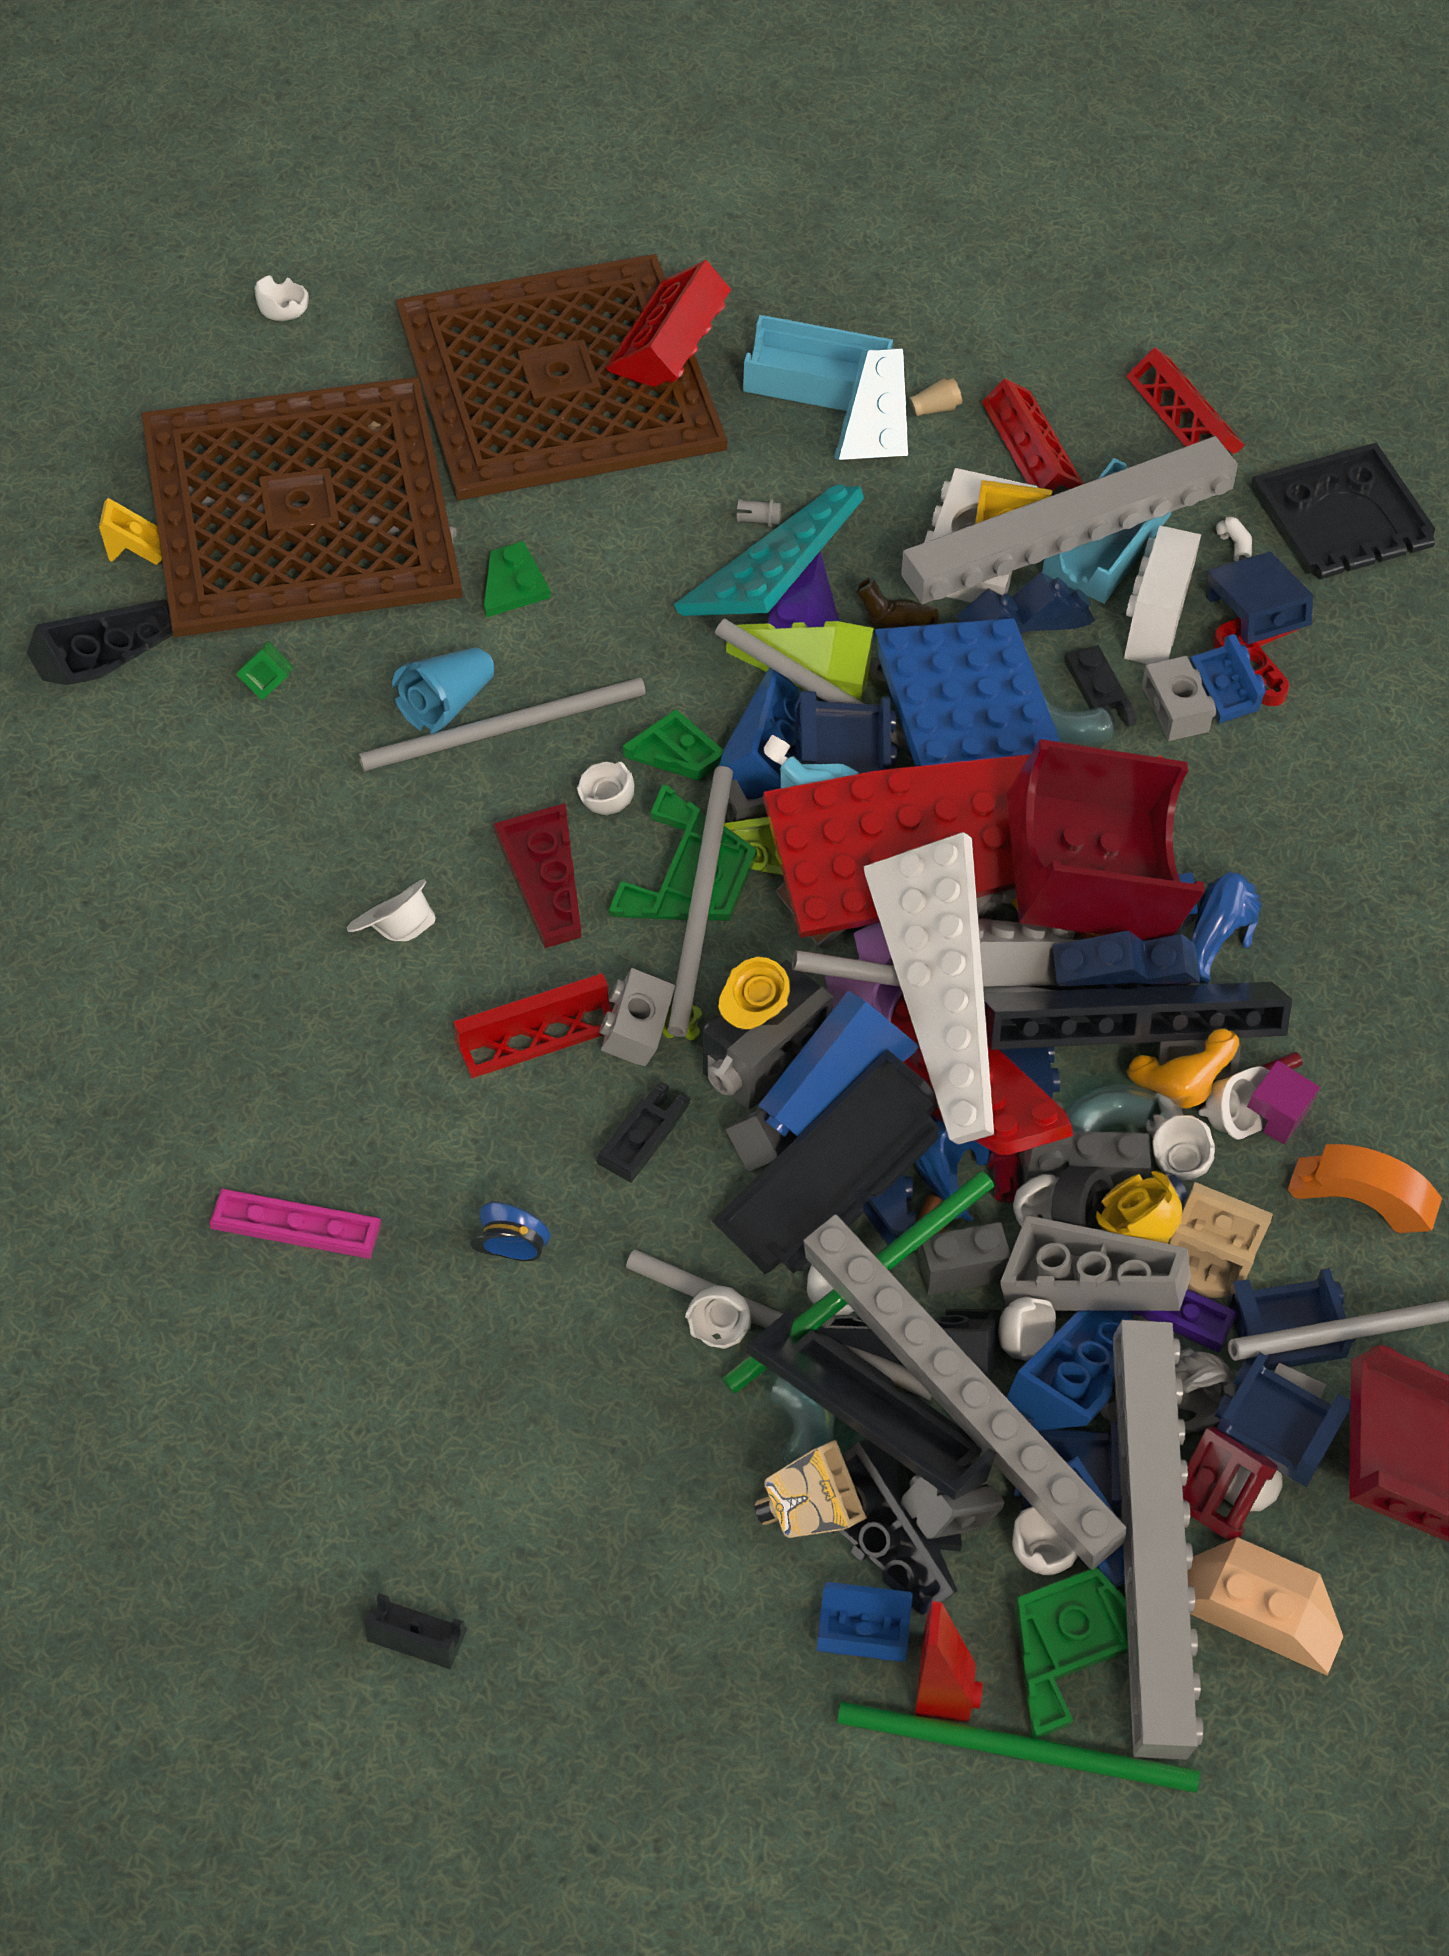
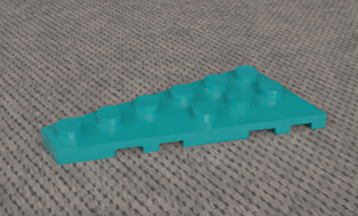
[674,484,864,616]

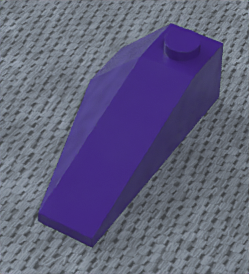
[768,550,839,629]

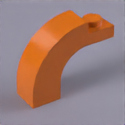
[1288,1144,1442,1233]

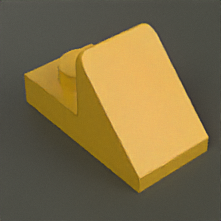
[99,498,162,565]

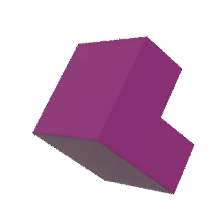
[1247,1060,1320,1145]

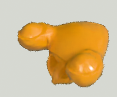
[1126,1029,1240,1108]

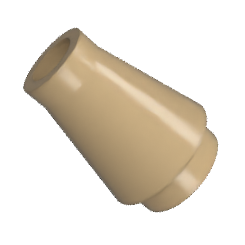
[909,378,962,417]

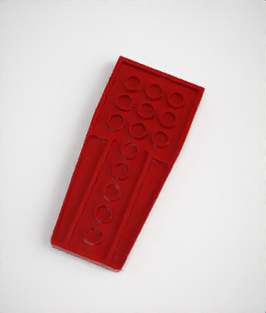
[763,747,1096,938]

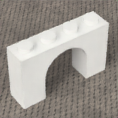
[924,468,1037,602]

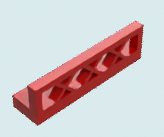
[1126,347,1245,454]
[982,378,1084,492]
[454,973,613,1079]

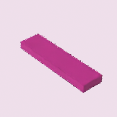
[210,1188,381,1259]

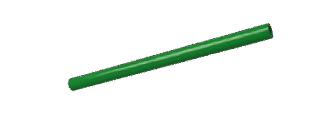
[722,1171,994,1395]
[837,1701,1200,1793]

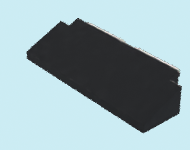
[712,1049,940,1274]
[746,1309,996,1500]

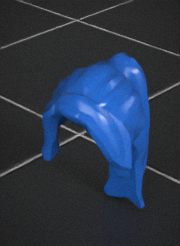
[1191,871,1262,984]
[914,1115,990,1222]

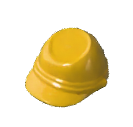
[718,957,790,1029]

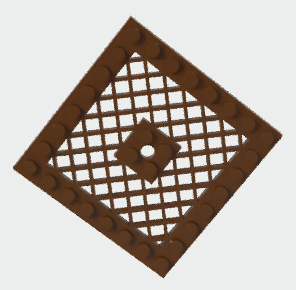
[396,254,728,501]
[142,377,463,637]

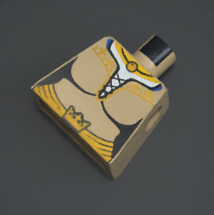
[755,1440,866,1538]

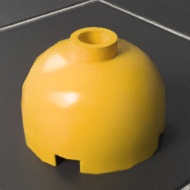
[1096,1171,1182,1244]

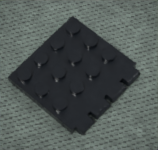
[1251,442,1435,580]

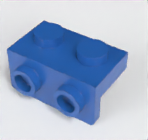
[1190,634,1266,724]
[817,1582,913,1662]

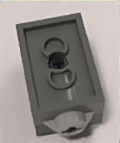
[703,960,833,1110]

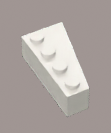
[1124,525,1201,664]

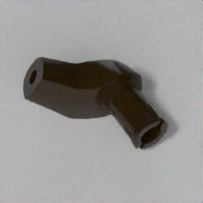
[854,577,938,629]

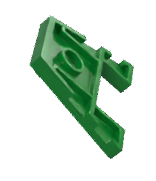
[609,784,757,921]
[1014,1567,1128,1739]

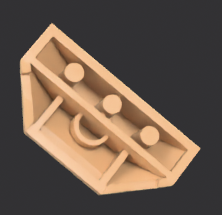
[1187,1537,1343,1675]

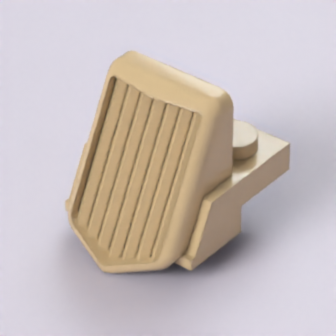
[1168,1182,1273,1298]

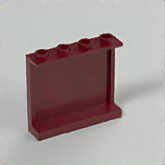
[1349,1345,1449,1542]

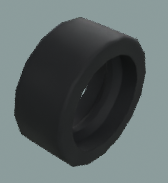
[1051,1166,1114,1231]

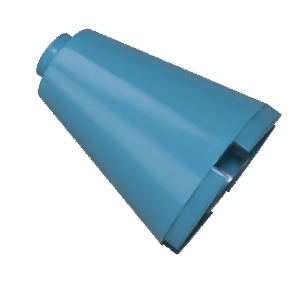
[392,647,494,733]

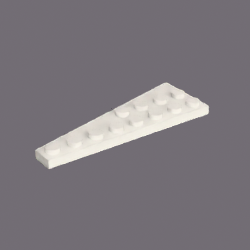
[864,832,994,1145]

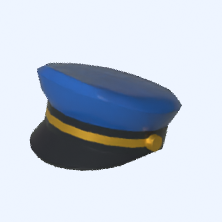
[470,1201,551,1262]

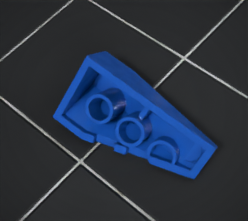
[719,667,799,799]
[1007,1310,1133,1431]

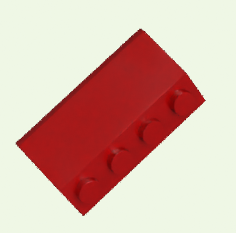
[606,259,731,387]

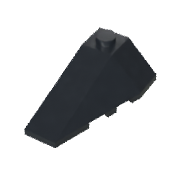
[27,599,173,685]
[819,1309,1001,1379]
[828,1439,958,1615]

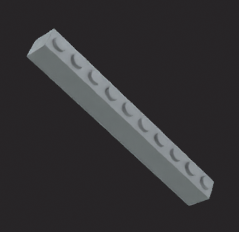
[901,436,1238,604]
[803,1214,1127,1570]
[1113,1320,1203,1759]

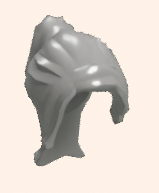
[1100,1348,1239,1434]

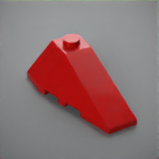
[915,1601,983,1723]

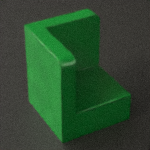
[236,640,294,700]

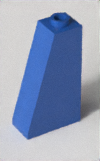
[758,990,920,1137]

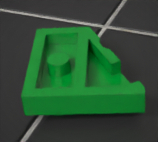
[484,541,551,618]
[623,709,724,781]

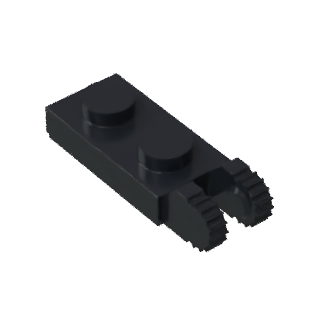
[1064,645,1137,733]
[597,1081,691,1183]

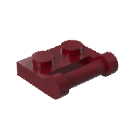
[1182,1426,1278,1541]

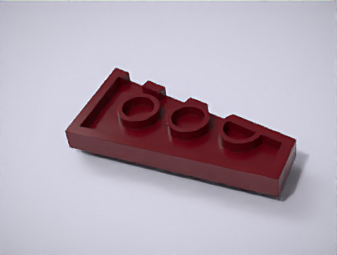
[494,803,581,948]

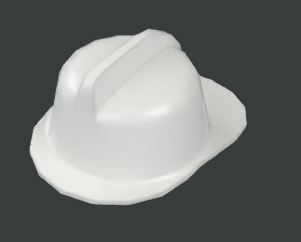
[347,879,436,941]
[1198,1066,1270,1139]

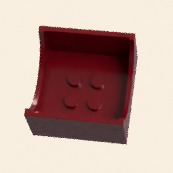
[1007,739,1205,941]

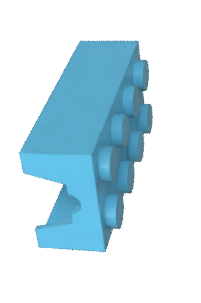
[743,315,893,411]
[1042,458,1171,604]

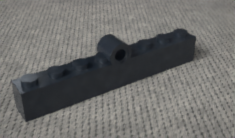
[984,982,1292,1050]

